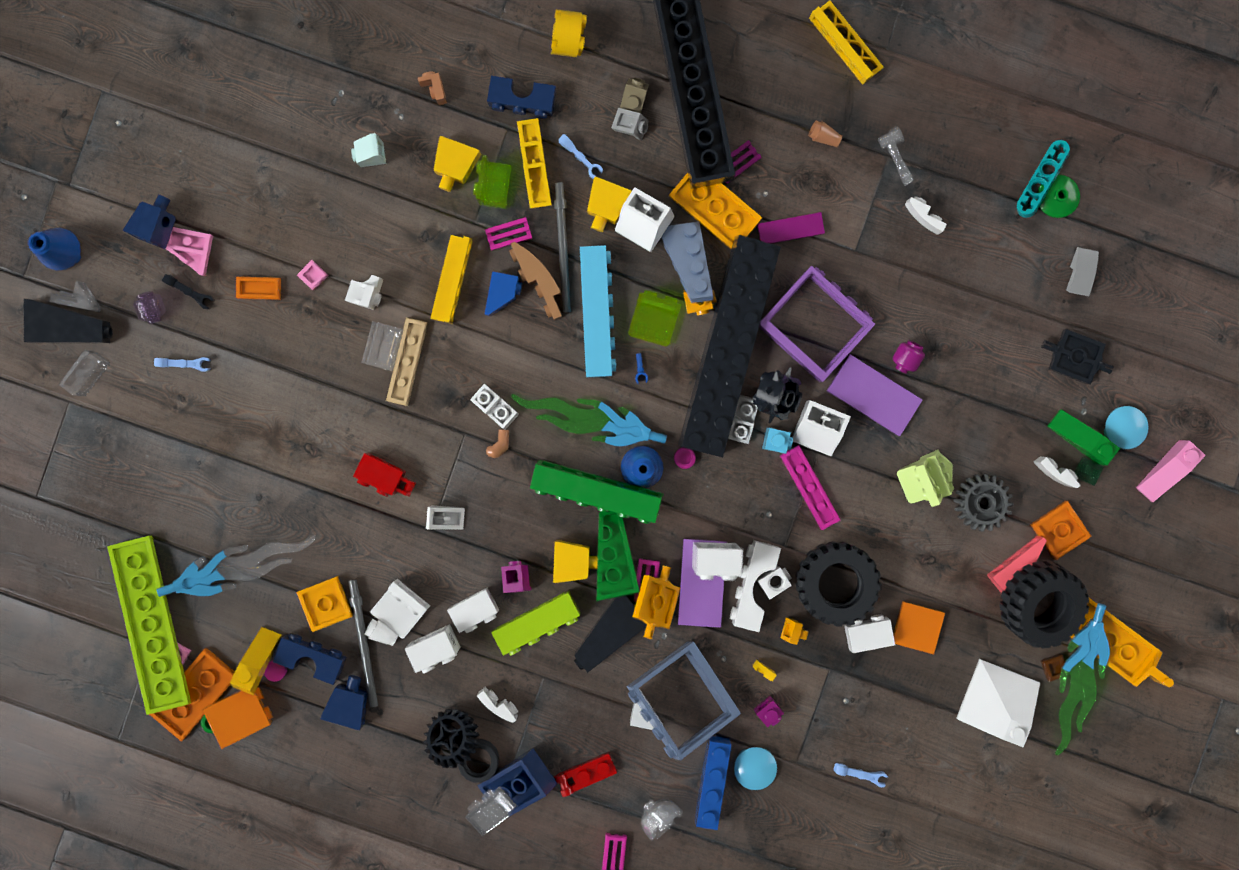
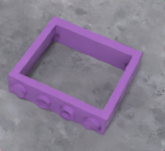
[759,266,875,383]

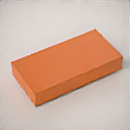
[236,277,281,300]

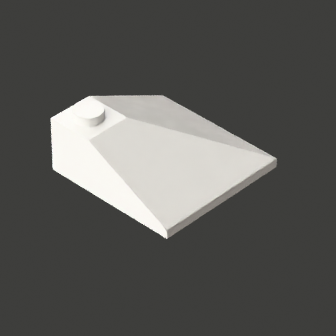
[956,659,1040,747]

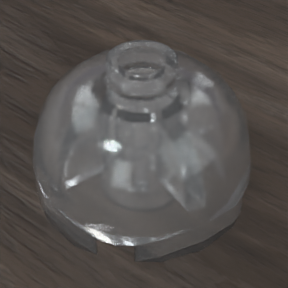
[641,799,684,842]

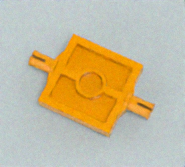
[633,566,680,639]

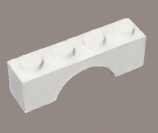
[730,540,781,632]

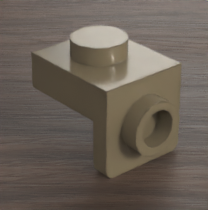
[620,78,649,113]

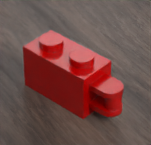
[353,453,416,497]

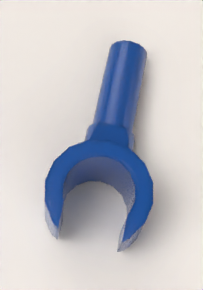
[635,353,648,383]

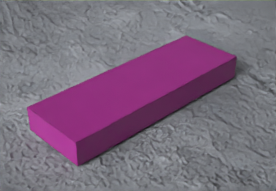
[757,212,825,244]

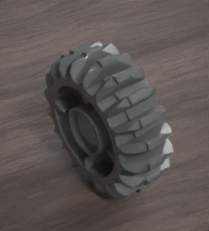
[954,474,1014,532]

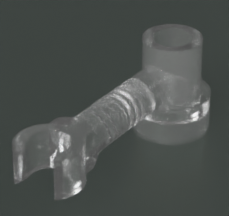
[878,126,914,185]

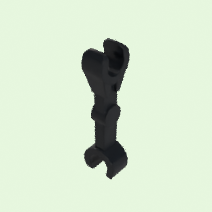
[162,274,215,310]

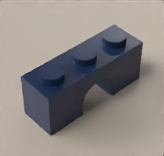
[487,76,556,118]
[273,633,347,685]

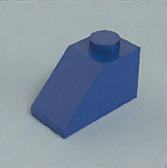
[484,271,522,317]

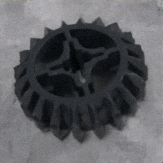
[423,709,480,769]

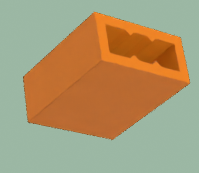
[203,687,273,749]

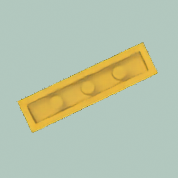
[809,0,884,85]
[430,235,473,324]

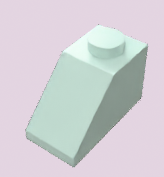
[351,133,386,167]

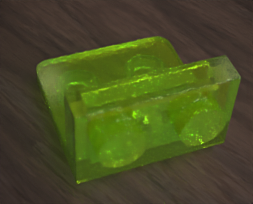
[628,290,681,347]

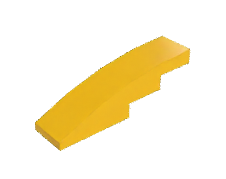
[517,118,551,208]

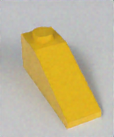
[230,627,282,695]

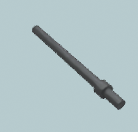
[554,182,571,313]
[348,579,378,707]

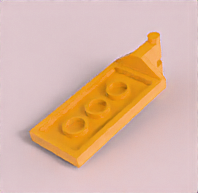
[1071,598,1174,687]

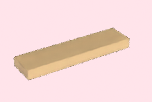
[386,317,428,406]

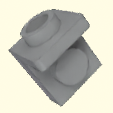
[611,108,649,140]

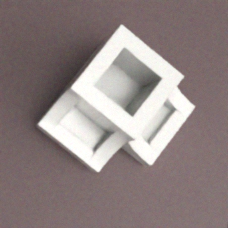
[345,275,383,310]

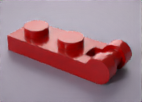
[554,752,617,797]

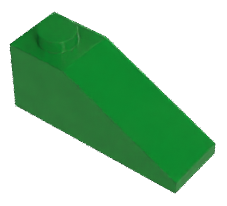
[1047,409,1120,466]

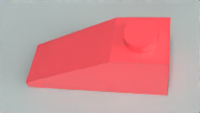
[987,536,1046,594]

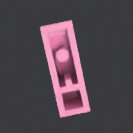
[1136,440,1205,502]

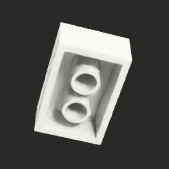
[692,542,743,580]

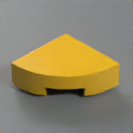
[752,659,777,681]

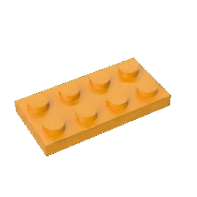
[669,173,762,249]

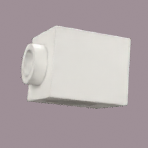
[756,565,792,599]

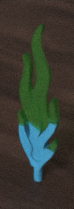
[511,394,667,446]
[1055,603,1110,755]

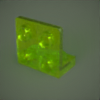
[473,155,512,209]

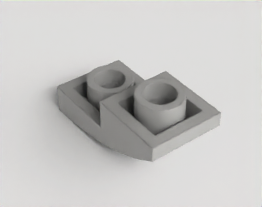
[1066,247,1099,296]

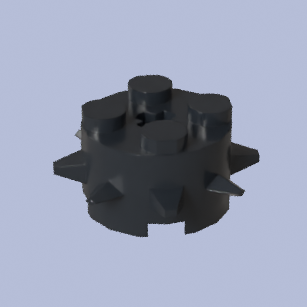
[753,367,802,424]

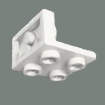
[370,579,430,639]

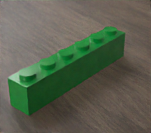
[530,460,664,524]

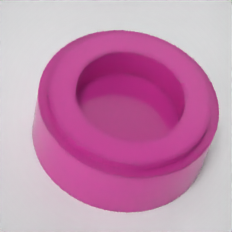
[674,447,696,469]
[264,659,287,682]

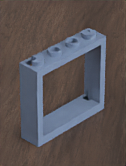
[626,642,741,760]

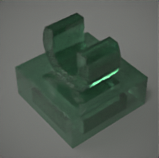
[1074,457,1104,486]

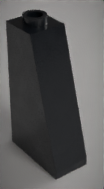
[24,299,113,344]
[574,595,647,673]

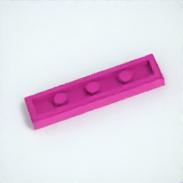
[780,445,840,530]

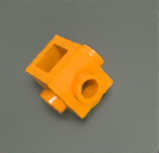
[683,290,716,315]

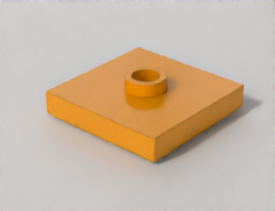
[296,576,354,632]

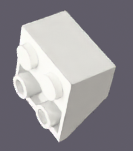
[615,187,674,252]
[792,400,851,456]

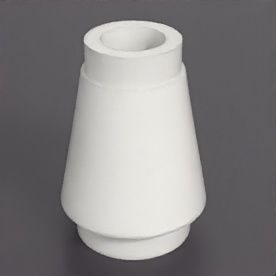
[365,619,398,646]

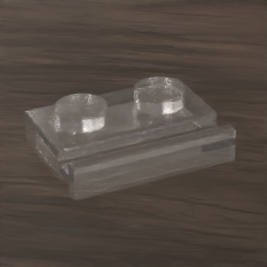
[361,321,403,371]

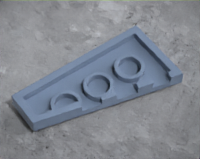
[661,221,713,303]

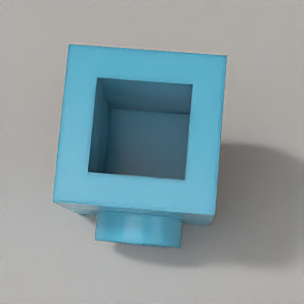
[762,428,793,454]

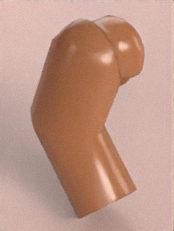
[486,430,509,458]

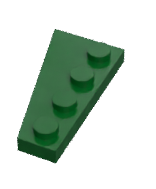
[596,511,640,602]

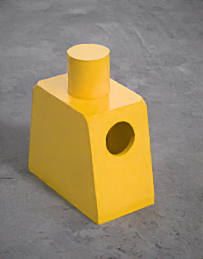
[434,136,481,192]
[587,177,632,232]
[553,540,597,583]

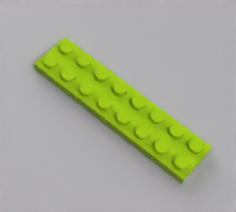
[107,536,191,715]

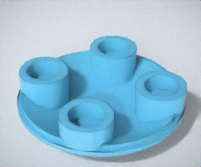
[1104,406,1148,449]
[734,747,777,790]

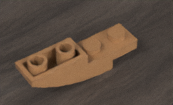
[509,242,562,321]

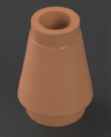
[808,120,842,147]

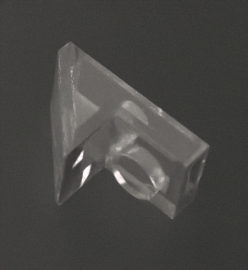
[49,281,101,312]

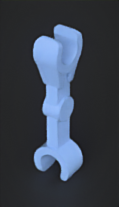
[559,134,603,179]
[154,357,211,372]
[834,763,888,787]

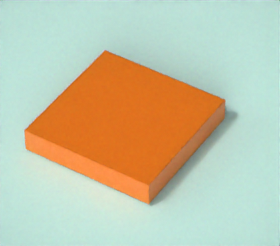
[1030,501,1092,560]
[893,601,945,654]

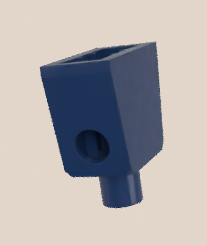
[123,194,176,250]
[320,675,368,731]

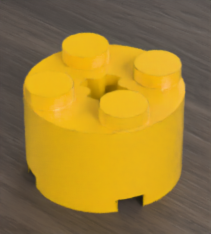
[551,9,587,58]

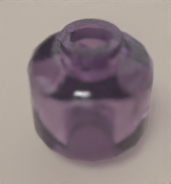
[133,291,166,324]

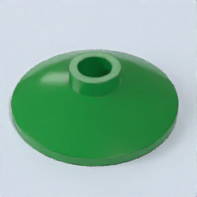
[1037,175,1080,218]

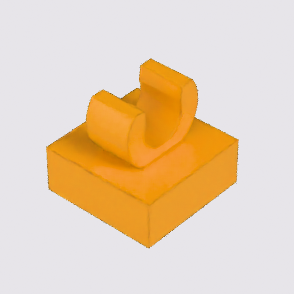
[780,617,809,645]

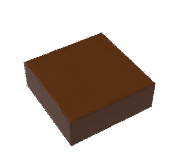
[1040,654,1070,682]

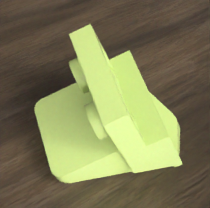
[897,449,954,507]

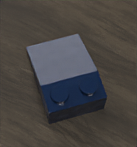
[478,748,558,821]

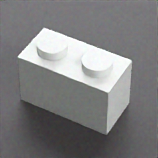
[447,587,499,633]
[844,614,895,653]

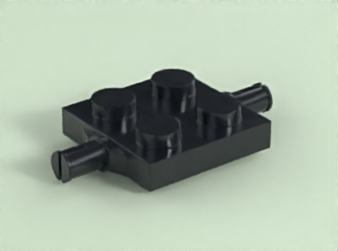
[1041,329,1114,385]

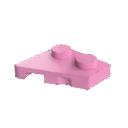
[166,227,213,276]

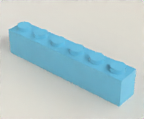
[580,246,616,378]

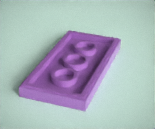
[826,355,922,436]
[678,539,727,627]

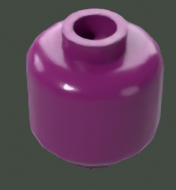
[892,340,925,374]

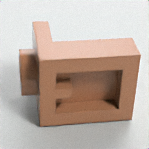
[418,72,447,105]

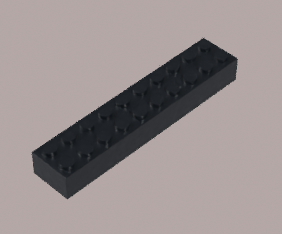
[653,0,735,189]
[678,235,781,458]

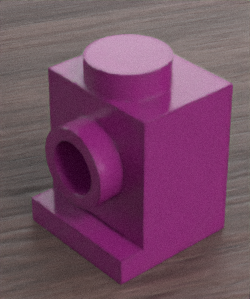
[501,561,532,593]
[754,695,784,728]

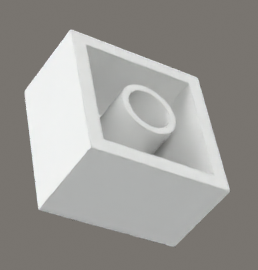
[405,624,461,673]

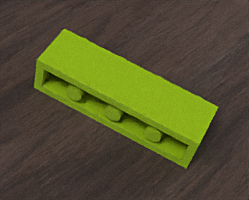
[491,590,581,656]

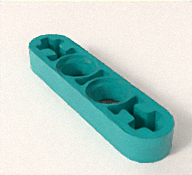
[1017,140,1070,218]

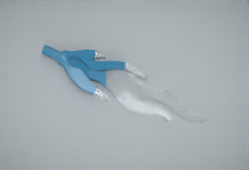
[156,535,315,597]

